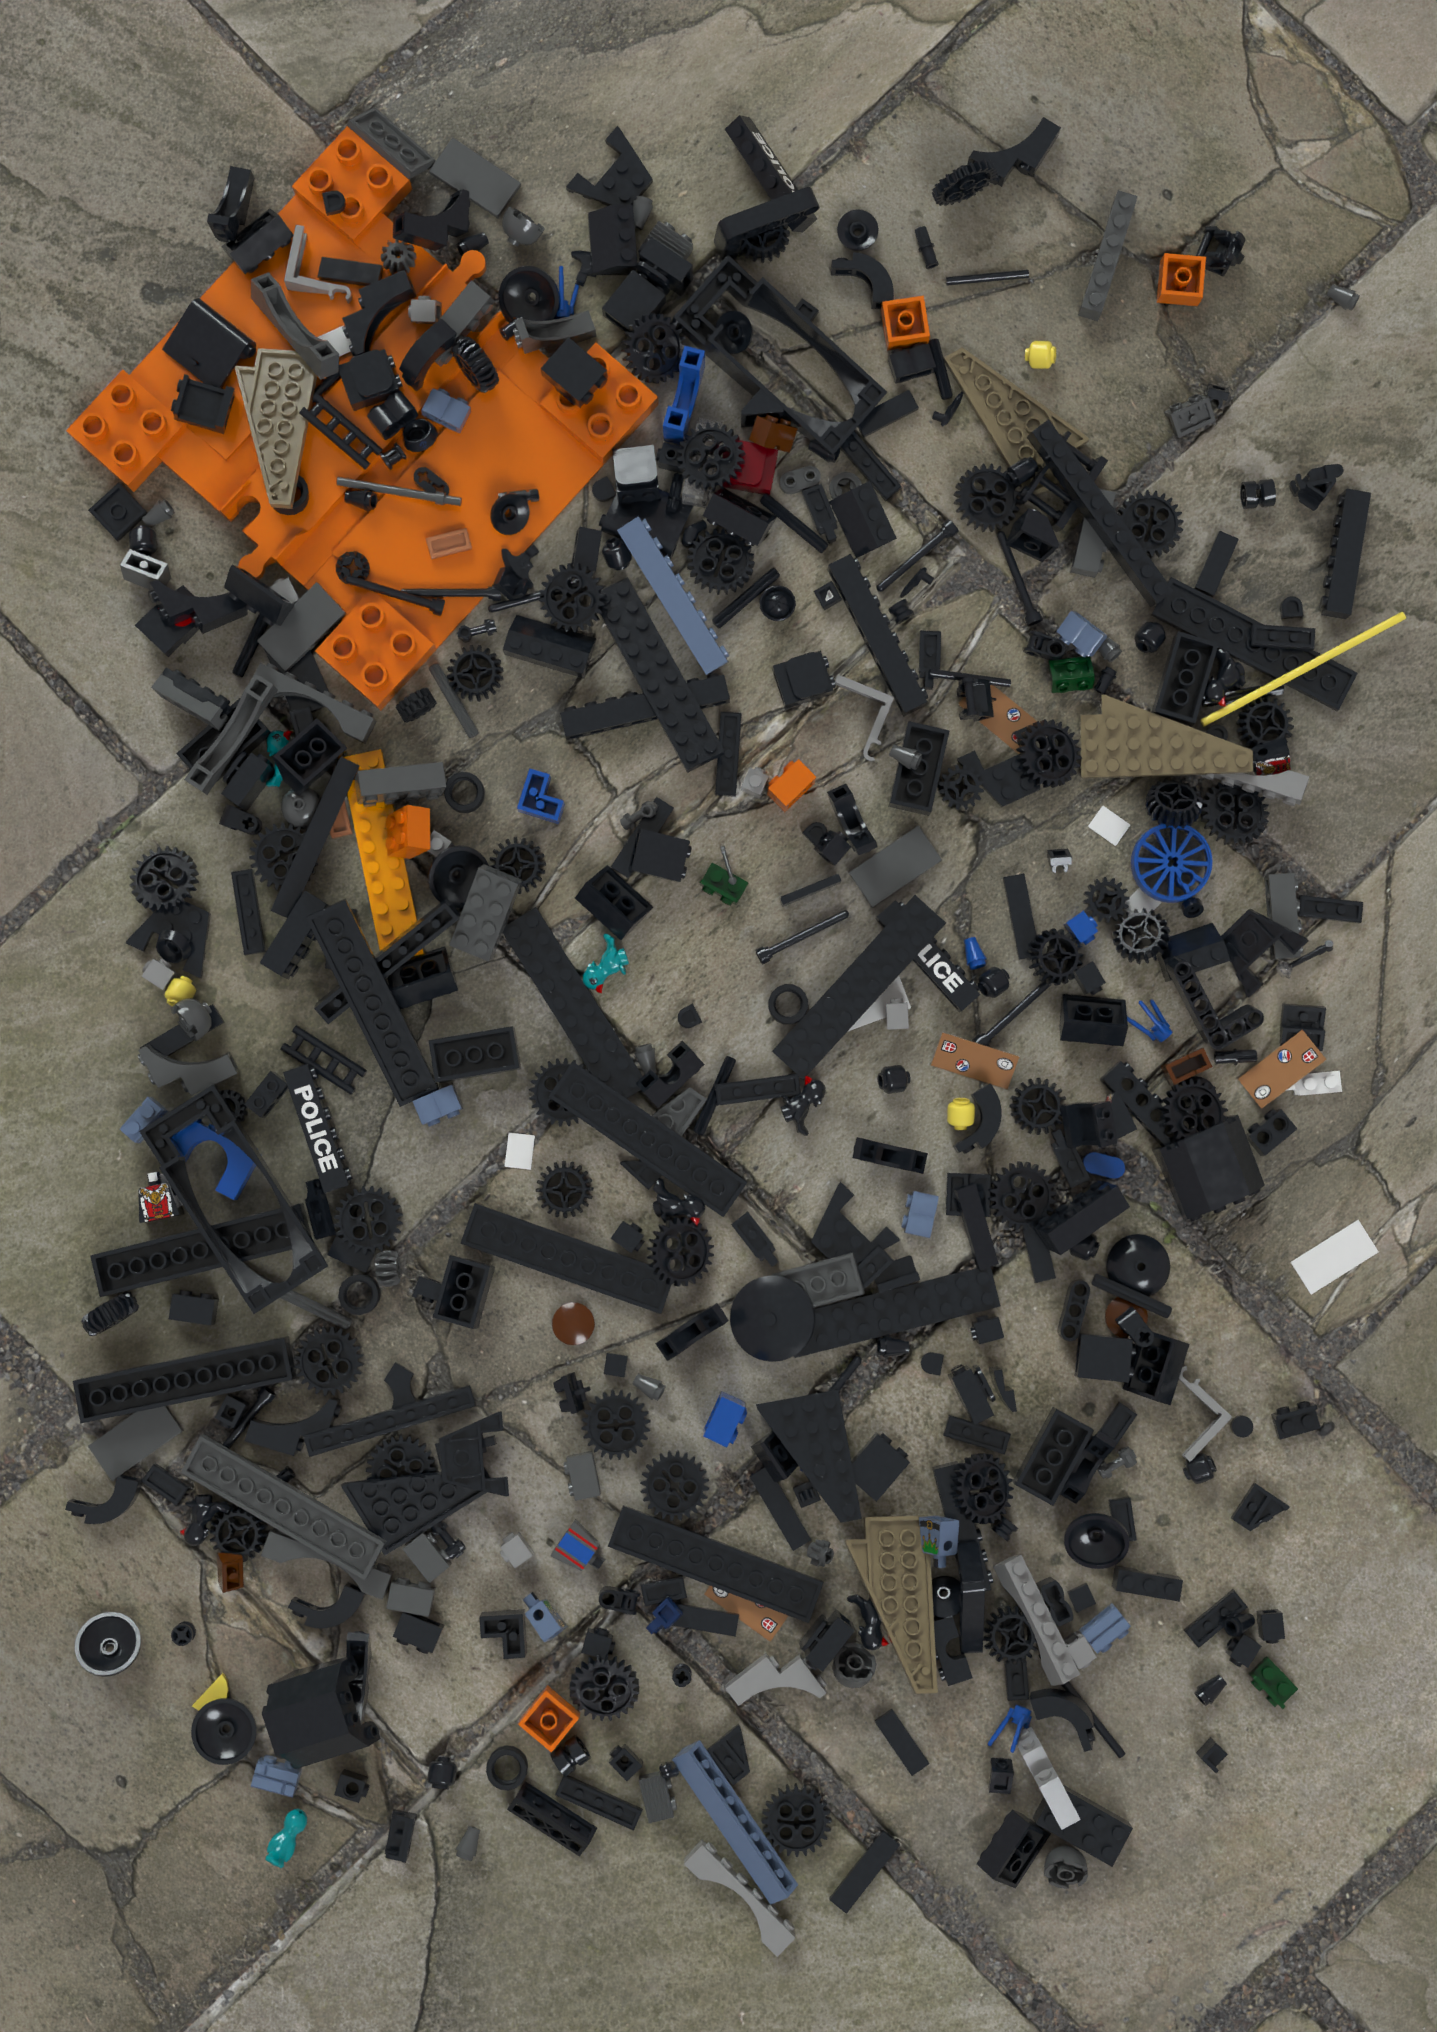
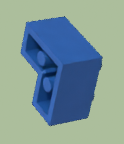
[517,768,565,824]

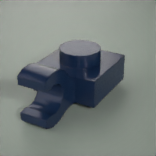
[646,1597,683,1635]

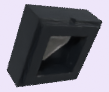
[814,581,842,611]

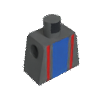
[551,1519,605,1571]

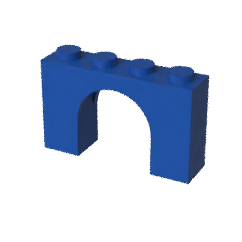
[663,346,705,445]
[172,1119,262,1200]

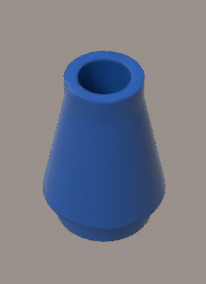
[964,937,987,970]

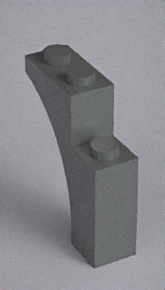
[513,310,596,354]
[138,1044,239,1096]

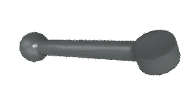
[720,846,737,885]

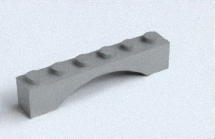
[1201,770,1309,806]
[993,1555,1080,1686]
[684,1839,795,1957]

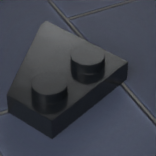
[1231,1483,1290,1531]
[706,1723,750,1786]

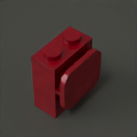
[722,440,778,495]

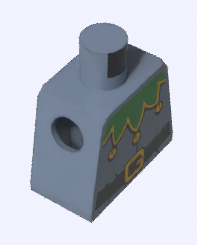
[919,1516,959,1568]
[523,1592,568,1642]

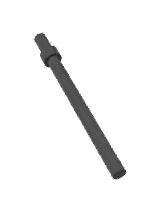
[337,477,462,506]

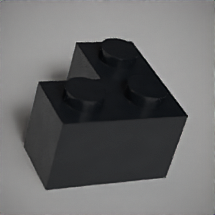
[479,1609,527,1659]

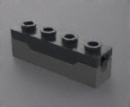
[151,668,234,731]

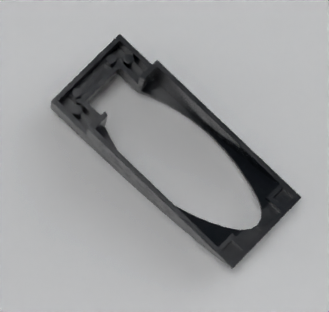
[671,255,887,455]
[139,1084,328,1314]

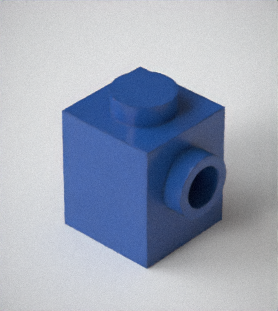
[1063,910,1098,945]

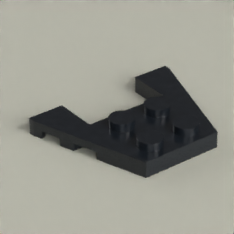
[566,126,653,206]
[957,724,1041,808]
[126,902,211,978]
[1221,909,1309,998]
[811,1182,900,1263]
[439,1411,509,1496]

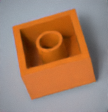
[1157,253,1206,306]
[881,296,930,351]
[767,759,816,812]
[385,805,430,859]
[518,1685,580,1752]

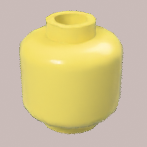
[1025,341,1056,369]
[164,976,196,1006]
[947,1098,975,1130]

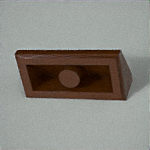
[217,1553,244,1593]

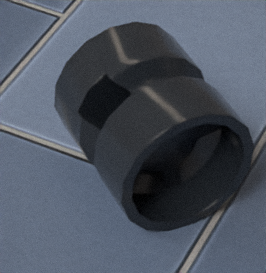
[1240,479,1276,509]
[550,1735,591,1777]

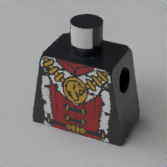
[1245,737,1291,776]
[138,1172,184,1223]

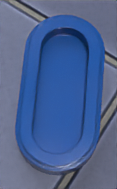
[1082,1152,1125,1179]

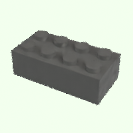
[354,762,446,807]
[449,864,523,962]

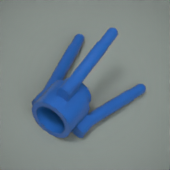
[554,266,579,320]
[1127,999,1173,1043]
[988,1704,1032,1753]

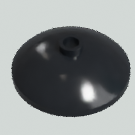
[498,266,560,322]
[428,846,489,908]
[1106,1234,1170,1297]
[1064,1513,1129,1569]
[75,1612,141,1677]
[191,1698,257,1765]

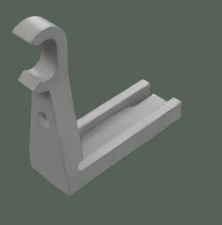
[284,225,352,304]
[835,675,894,761]
[1179,1366,1232,1462]

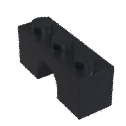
[636,1041,705,1107]
[1112,1565,1183,1602]
[934,1617,973,1686]

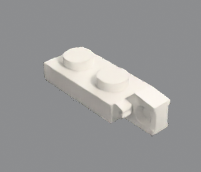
[1286,1071,1342,1096]

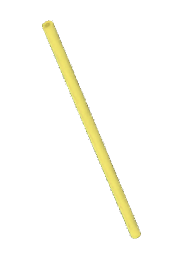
[1200,612,1406,727]

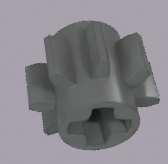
[807,1539,834,1567]

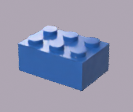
[703,1391,747,1447]

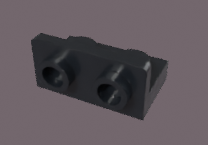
[1271,1401,1321,1440]

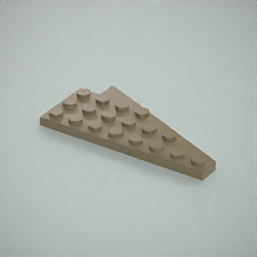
[944,347,1089,496]
[235,348,317,509]
[1081,695,1253,779]
[845,1515,938,1694]

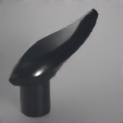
[932,391,964,427]
[900,567,934,598]

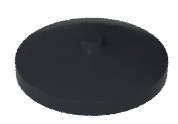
[730,1275,815,1362]

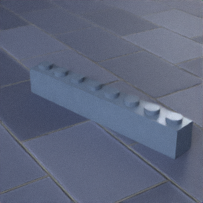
[617,517,729,675]
[672,1740,798,1905]

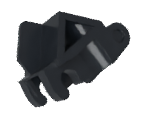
[1196,226,1246,277]
[1289,464,1344,511]
[957,677,996,722]

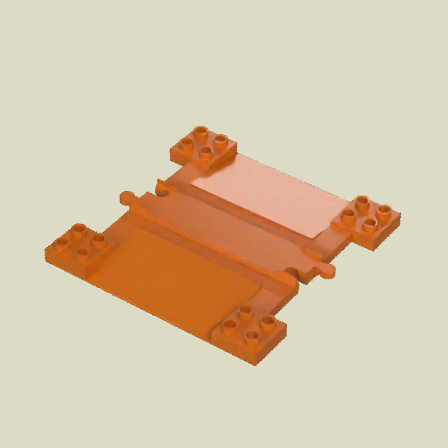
[66,126,659,711]

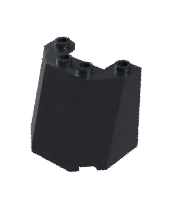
[1152,1115,1265,1222]
[262,1655,381,1769]

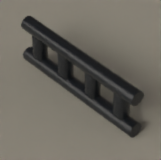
[299,393,383,470]
[280,1025,367,1095]

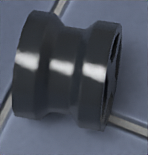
[888,599,914,625]
[991,1515,1018,1542]
[171,1621,196,1646]

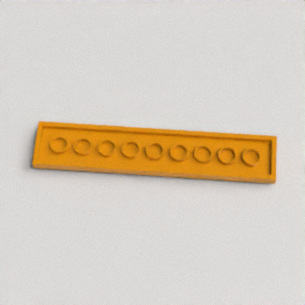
[343,749,424,956]

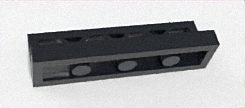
[507,1781,597,1857]

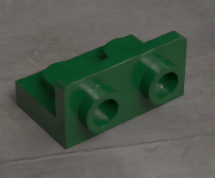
[1048,656,1095,693]
[700,863,749,906]
[1249,1656,1298,1709]

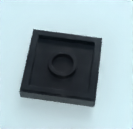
[88,482,148,542]

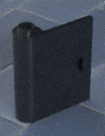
[162,298,256,388]
[599,489,695,559]

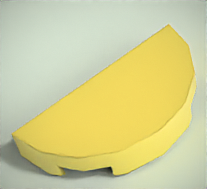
[192,1673,229,1710]

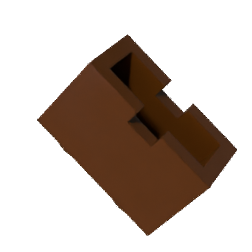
[749,414,798,453]
[1161,1048,1213,1086]

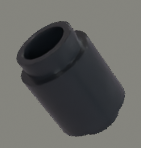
[1006,457,1038,486]

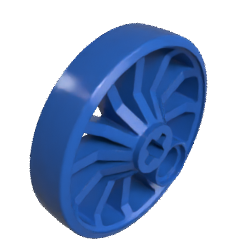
[1131,824,1213,903]

